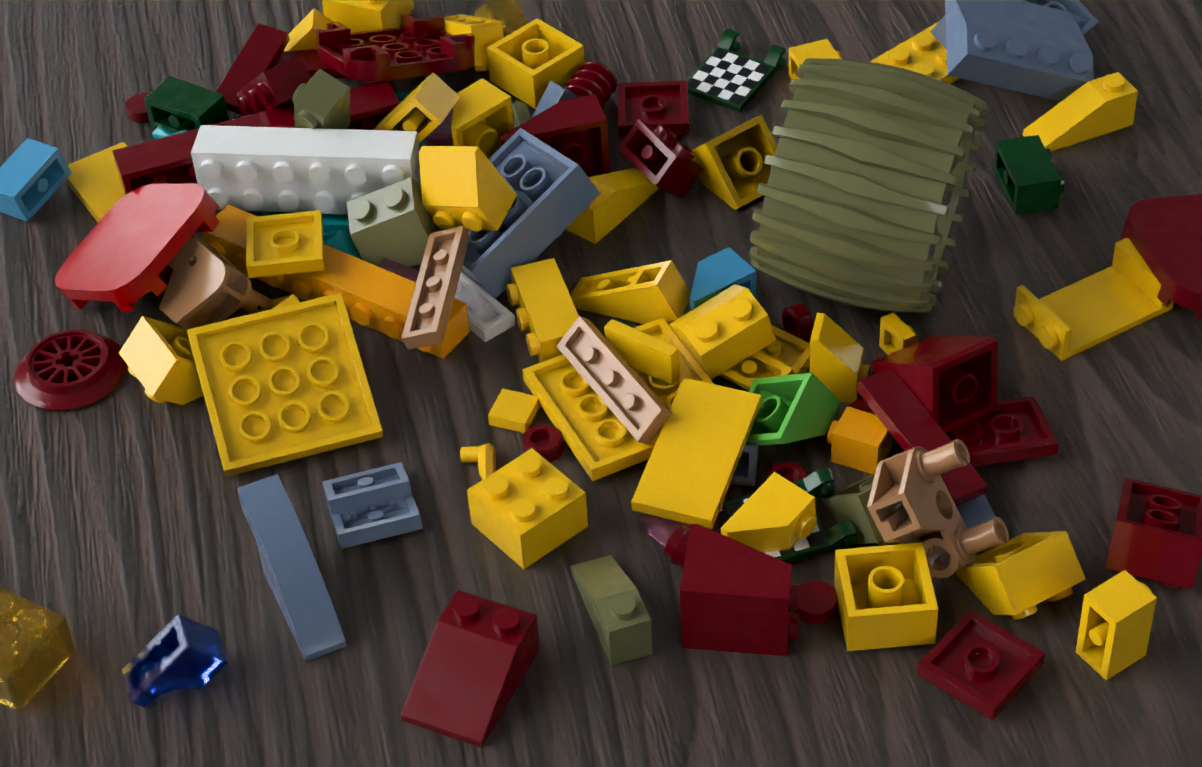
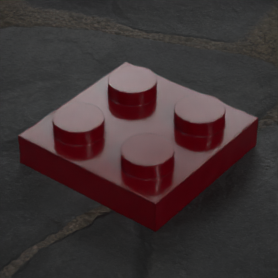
[618,81,689,137]
[917,609,1045,720]

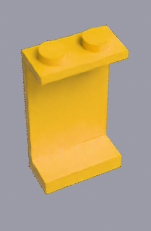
[1013,238,1174,361]

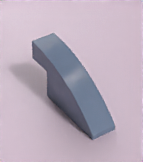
[237,474,347,662]

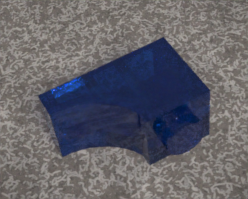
[122,614,228,707]

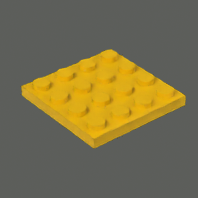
[187,292,383,477]
[522,317,714,481]

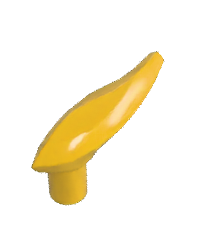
[460,443,496,480]

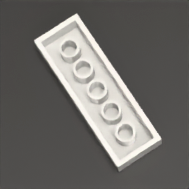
[191,125,421,214]

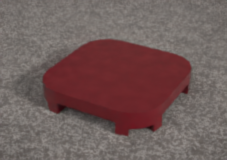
[316,13,475,81]
[1120,194,1202,319]

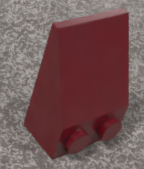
[499,94,610,177]
[1105,478,1202,590]
[401,590,540,748]

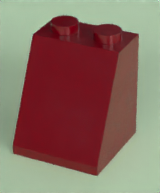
[871,335,998,432]
[680,524,800,657]

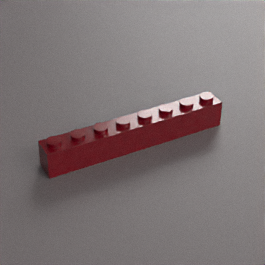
[112,81,400,196]

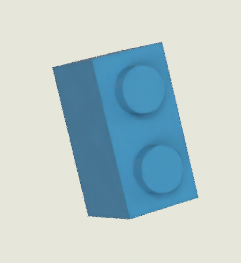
[0,138,72,222]

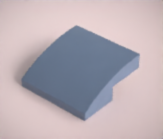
[322,462,423,549]

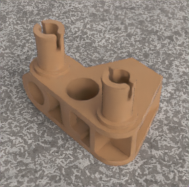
[159,233,272,329]
[867,439,1009,578]

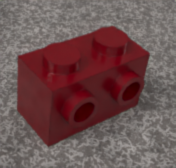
[618,119,703,198]

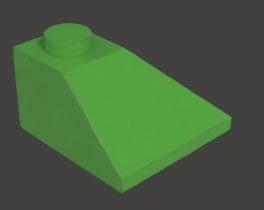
[745,373,841,446]

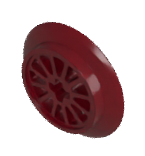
[14,329,127,410]

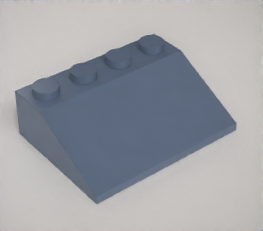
[945,0,1094,102]
[437,128,600,299]

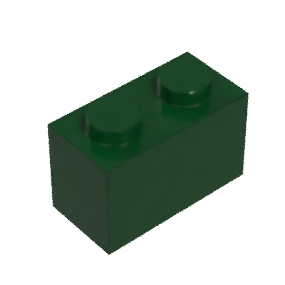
[144,76,229,133]
[994,135,1064,215]

